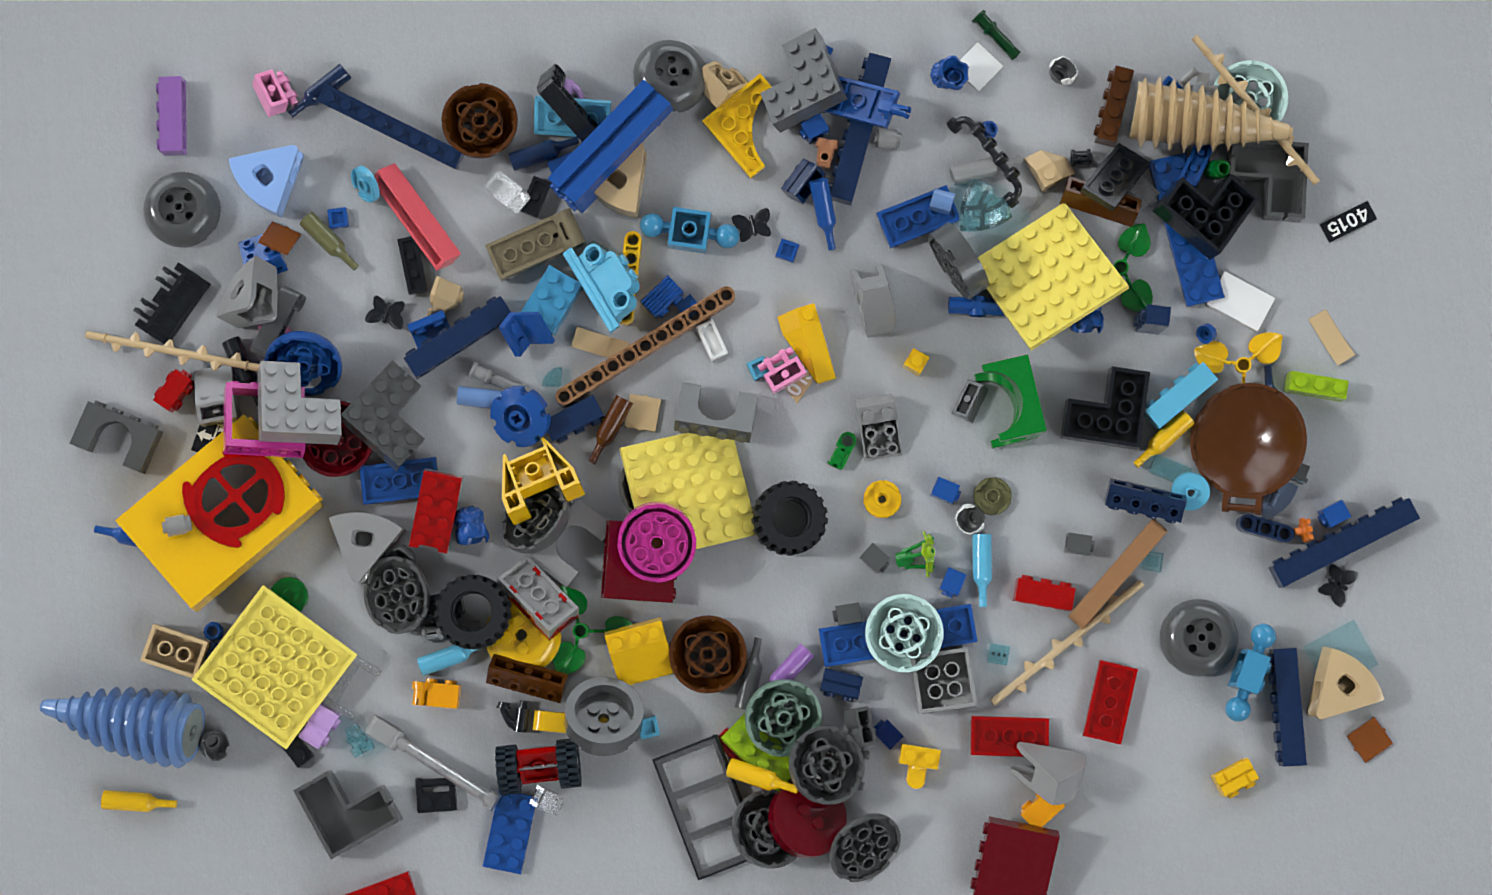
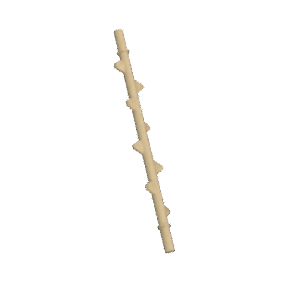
[1191,35,1320,185]
[85,331,260,371]
[990,580,1144,706]

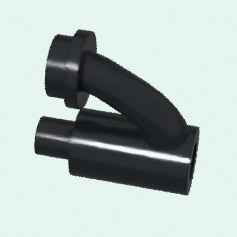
[496,700,530,733]

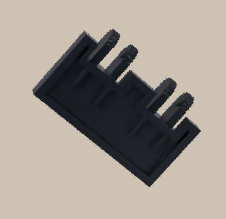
[133,262,211,344]

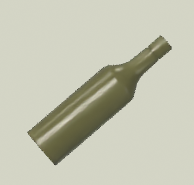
[300,212,359,271]

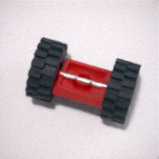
[495,739,582,796]

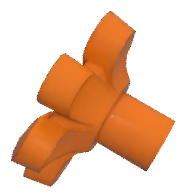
[1293,517,1314,543]

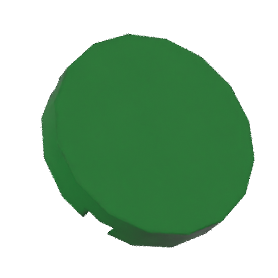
[271,577,309,612]

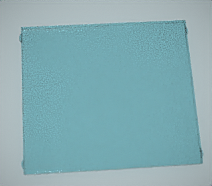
[1303,620,1378,670]

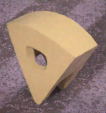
[594,143,647,218]
[1306,646,1384,719]

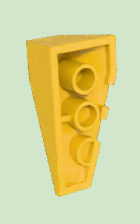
[777,303,836,384]

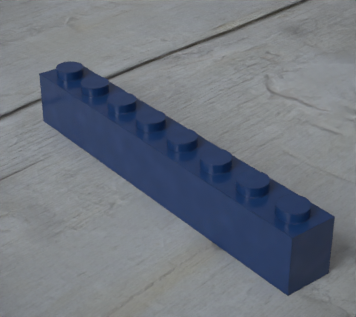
[829,53,891,206]
[316,84,464,170]
[1268,497,1420,588]

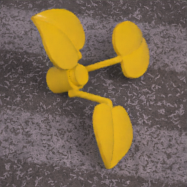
[1194,332,1283,383]

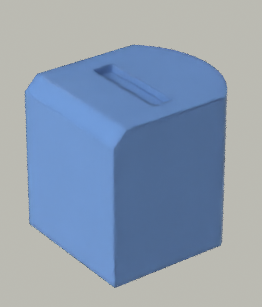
[929,188,955,215]

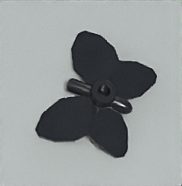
[732,208,771,242]
[365,295,405,330]
[1318,564,1358,607]

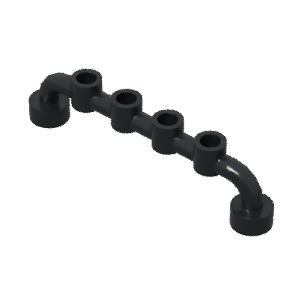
[946,116,1022,208]

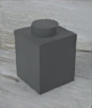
[1064,532,1095,556]
[859,543,890,573]
[832,602,862,626]

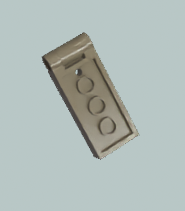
[485,208,586,282]

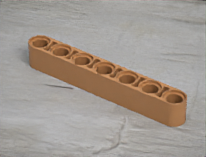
[1067,519,1168,629]

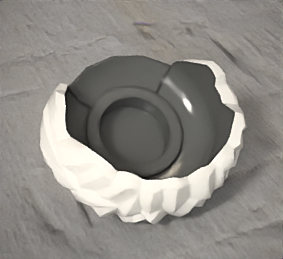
[1049,56,1078,85]
[955,504,985,535]

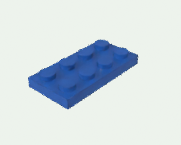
[876,185,961,249]
[359,457,438,505]
[482,791,538,875]

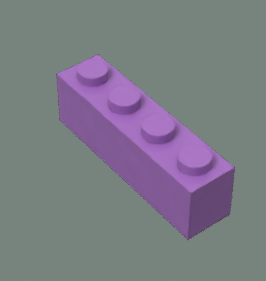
[156,76,187,156]

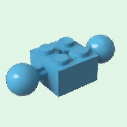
[640,207,739,254]
[1225,624,1276,722]

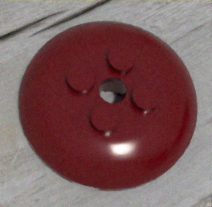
[303,400,372,477]

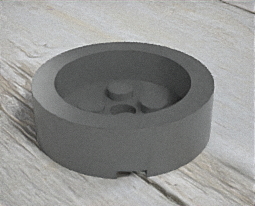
[928,222,989,300]
[564,677,644,756]

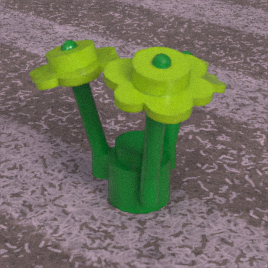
[895,531,935,577]

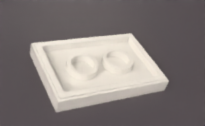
[1206,271,1275,332]

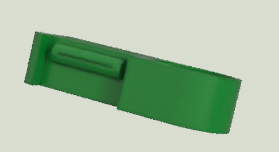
[827,432,856,470]

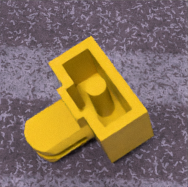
[898,743,941,789]

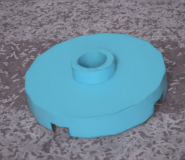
[351,165,380,203]
[1171,472,1210,511]

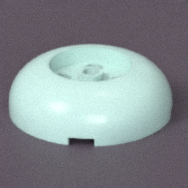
[1214,60,1288,121]
[865,594,944,672]

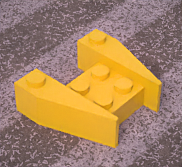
[502,437,586,525]

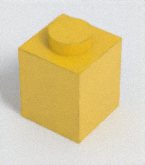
[902,348,930,377]

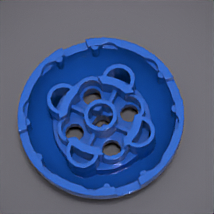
[264,331,342,396]

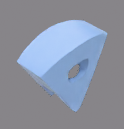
[229,145,304,218]

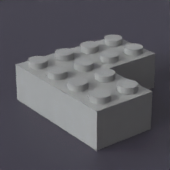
[257,361,342,445]

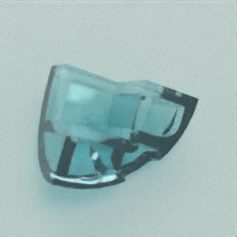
[959,179,1012,232]

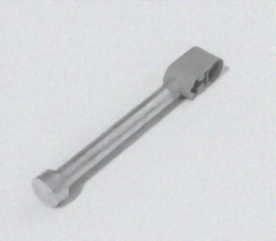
[364,714,501,812]

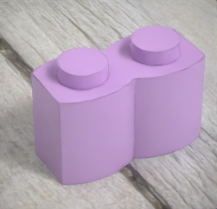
[298,703,341,749]

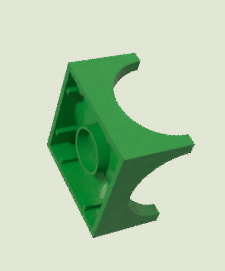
[974,354,1047,449]

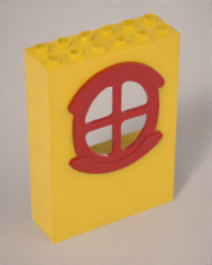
[115,414,323,612]

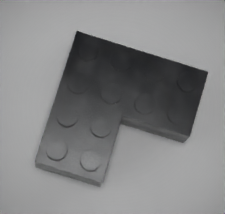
[1153,174,1260,260]
[1060,366,1150,450]

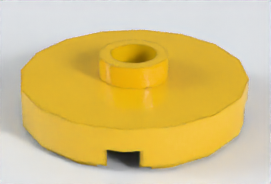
[863,480,901,518]

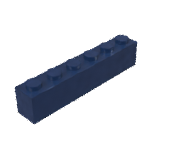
[404,296,511,380]
[1267,648,1307,767]

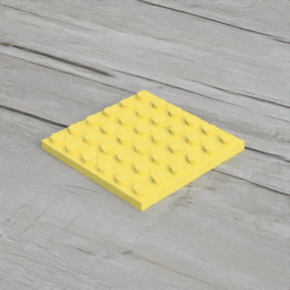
[978,203,1129,351]
[619,433,755,550]
[191,585,358,749]

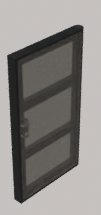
[652,734,757,880]

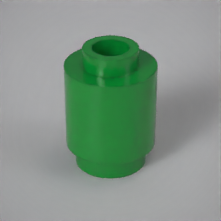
[1203,159,1230,179]

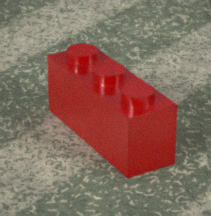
[1012,575,1076,611]

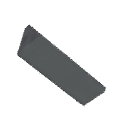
[952,379,988,423]

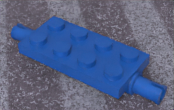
[823,76,911,129]

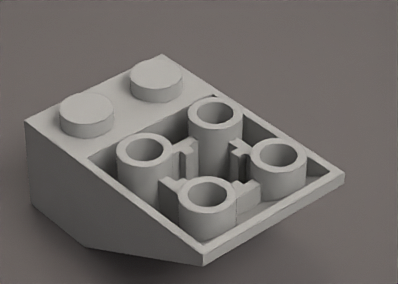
[194,365,241,427]
[854,394,902,461]

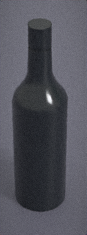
[222,336,258,406]

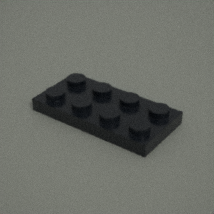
[1080,143,1151,212]

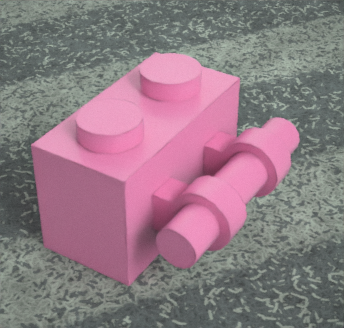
[252,69,299,117]
[757,347,807,395]

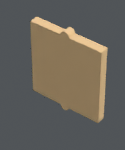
[624,394,661,432]

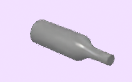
[950,156,1022,186]

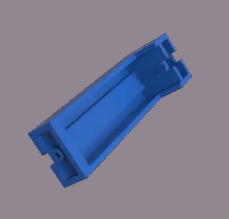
[548,79,674,214]

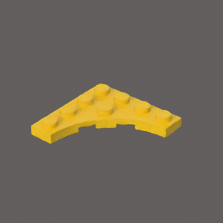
[702,73,772,179]

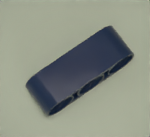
[1235,514,1294,543]

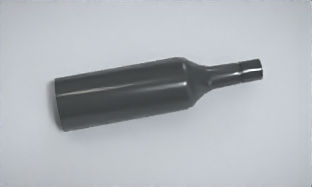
[735,637,762,710]

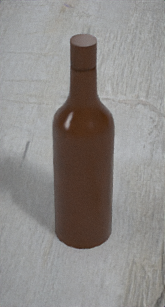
[589,395,633,464]

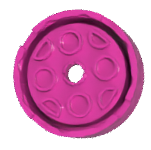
[618,502,696,582]

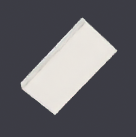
[695,319,728,362]

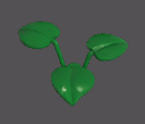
[1113,223,1153,312]
[553,586,633,674]

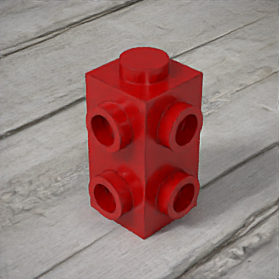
[153,369,194,413]

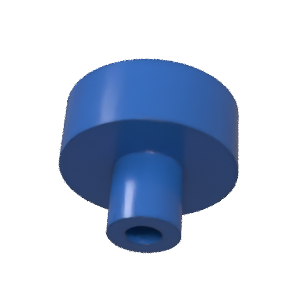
[1196,323,1217,344]

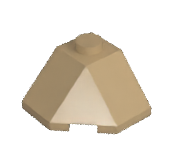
[702,61,748,108]
[1024,150,1075,192]
[427,276,465,316]

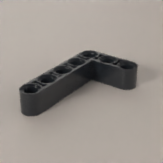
[536,64,598,142]

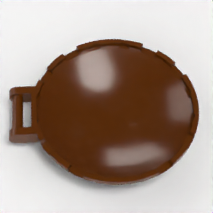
[1190,383,1307,515]

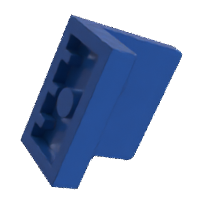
[238,234,288,274]
[407,310,450,348]
[498,312,555,357]

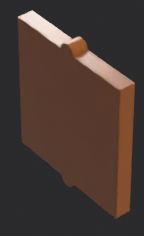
[258,221,301,255]
[1346,717,1393,763]

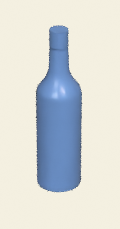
[457,386,502,409]

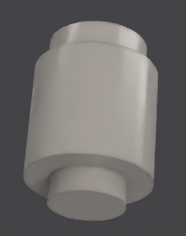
[873,129,901,149]
[162,514,192,537]

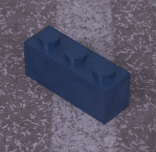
[1133,304,1171,335]
[548,395,605,444]

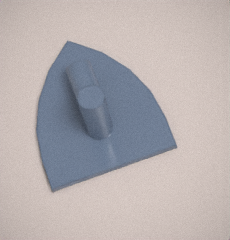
[1261,482,1298,519]

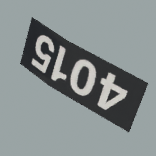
[1320,201,1377,243]

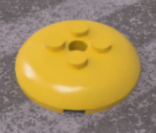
[486,600,562,667]

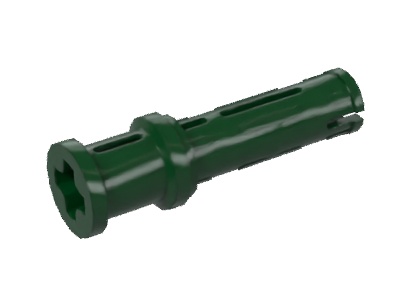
[972,10,1021,61]

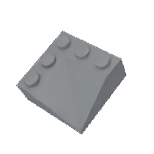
[910,647,977,714]

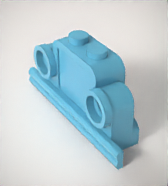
[563,244,639,333]

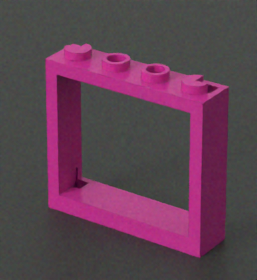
[223,381,305,458]

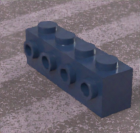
[1105,478,1187,523]

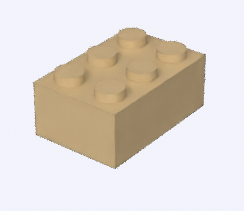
[140,624,211,678]

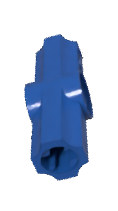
[948,296,1005,317]

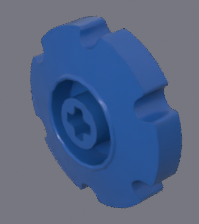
[490,385,551,447]

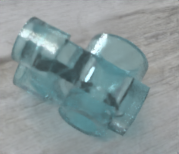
[344,723,375,758]

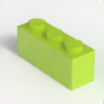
[1284,371,1349,402]

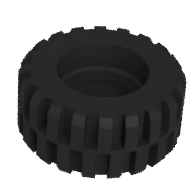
[751,481,828,556]
[434,574,512,650]

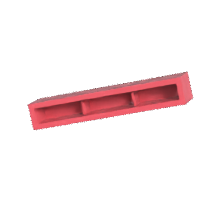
[374,163,461,271]

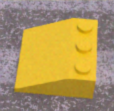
[605,617,673,685]

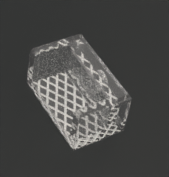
[484,170,531,215]

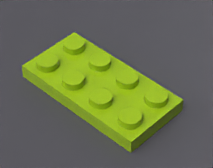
[720,713,791,791]

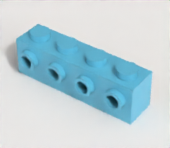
[1144,362,1218,430]

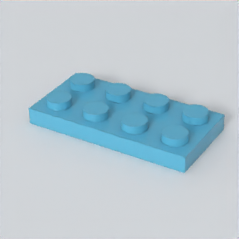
[534,95,611,137]

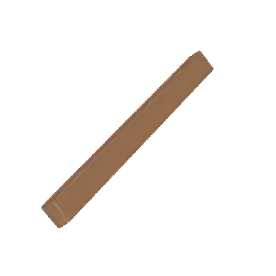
[555,286,735,407]

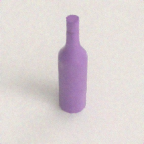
[769,643,814,682]

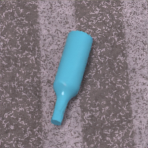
[972,534,992,607]
[417,645,488,676]

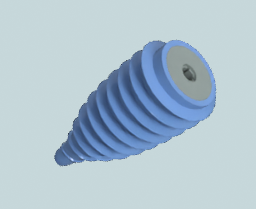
[40,687,205,768]

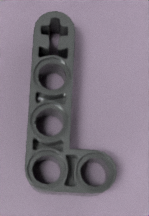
[250,285,306,358]

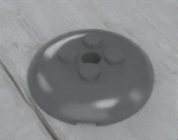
[364,556,430,634]
[829,813,901,882]

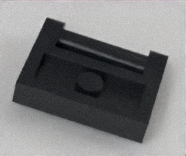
[415,778,458,813]

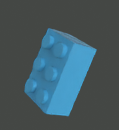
[521,265,583,336]

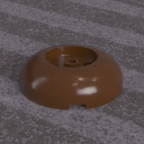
[441,83,518,159]
[669,615,747,693]

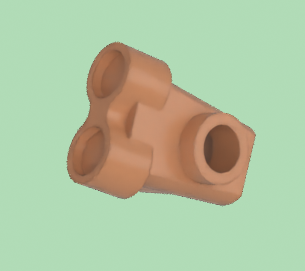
[815,137,839,169]

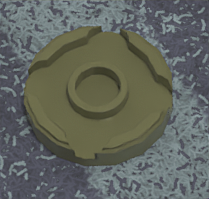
[973,477,1012,516]

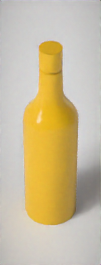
[1133,410,1194,468]
[726,758,798,794]
[101,790,178,812]

